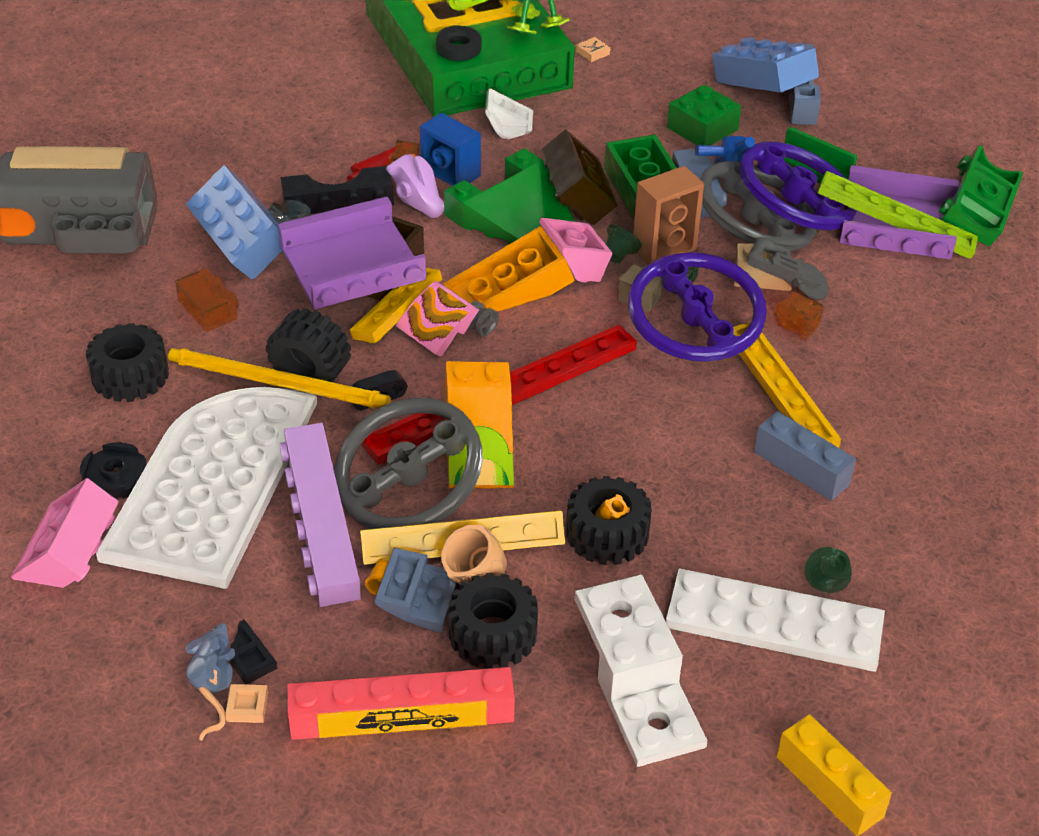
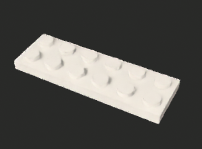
[666,568,885,672]

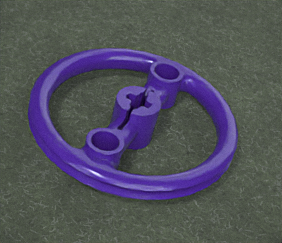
[739,142,858,230]
[628,252,767,362]

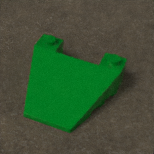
[444,148,575,244]

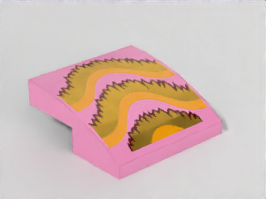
[396,281,479,357]

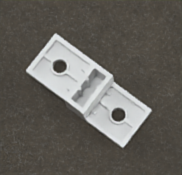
[575,574,708,767]

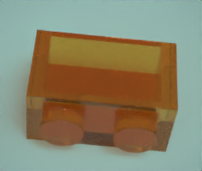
[175,268,239,332]

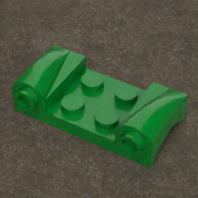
[938,145,1024,246]

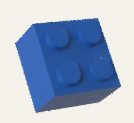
[420,113,481,186]

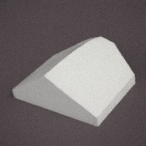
[485,88,533,139]

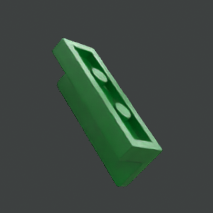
[784,127,857,184]

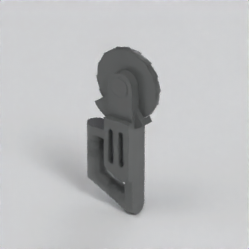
[747,237,829,300]

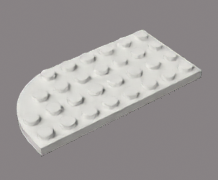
[96,387,317,589]

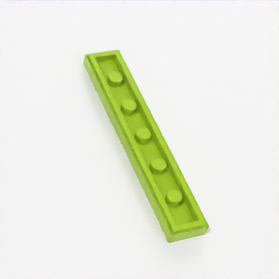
[818,171,978,258]

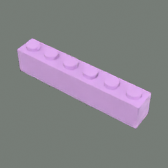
[279,422,361,607]

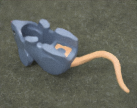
[185,623,235,741]

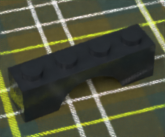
[280,166,394,217]

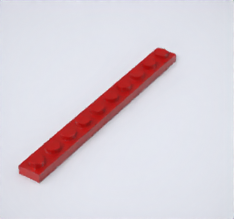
[362,324,637,465]

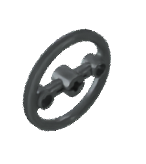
[700,161,817,251]
[334,398,483,529]

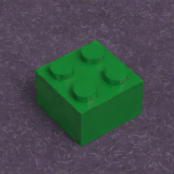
[667,84,742,145]

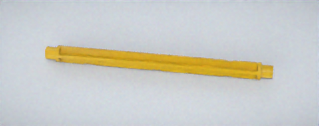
[168,348,391,409]

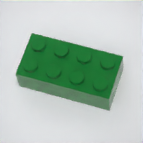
[604,134,677,220]

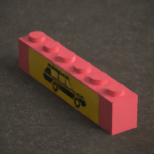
[288,667,515,740]

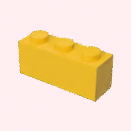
[777,714,892,836]

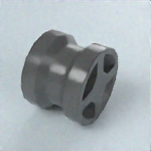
[468,301,499,337]

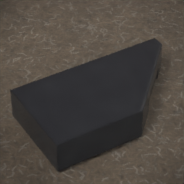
[229,619,278,685]

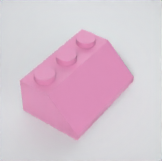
[11,478,119,588]

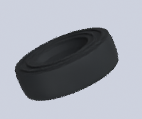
[436,26,482,61]

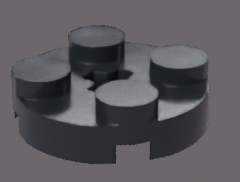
[80,442,147,498]

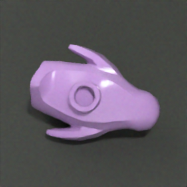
[386,154,444,218]

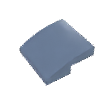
[375,547,458,633]

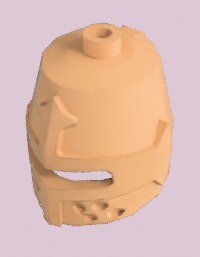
[442,524,507,584]

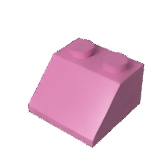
[539,218,613,283]

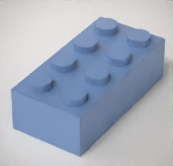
[712,37,819,92]
[186,165,288,279]

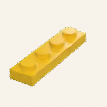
[350,268,442,343]

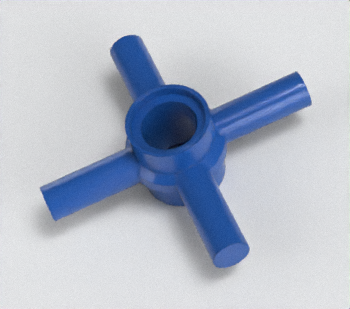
[695,136,755,164]

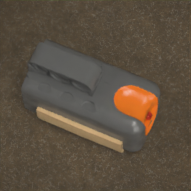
[0,146,157,253]

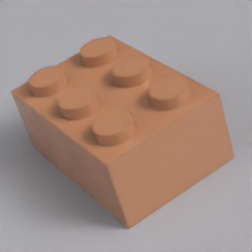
[632,166,704,265]

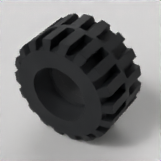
[266,308,351,382]
[86,323,169,402]
[566,476,652,565]
[449,573,538,669]

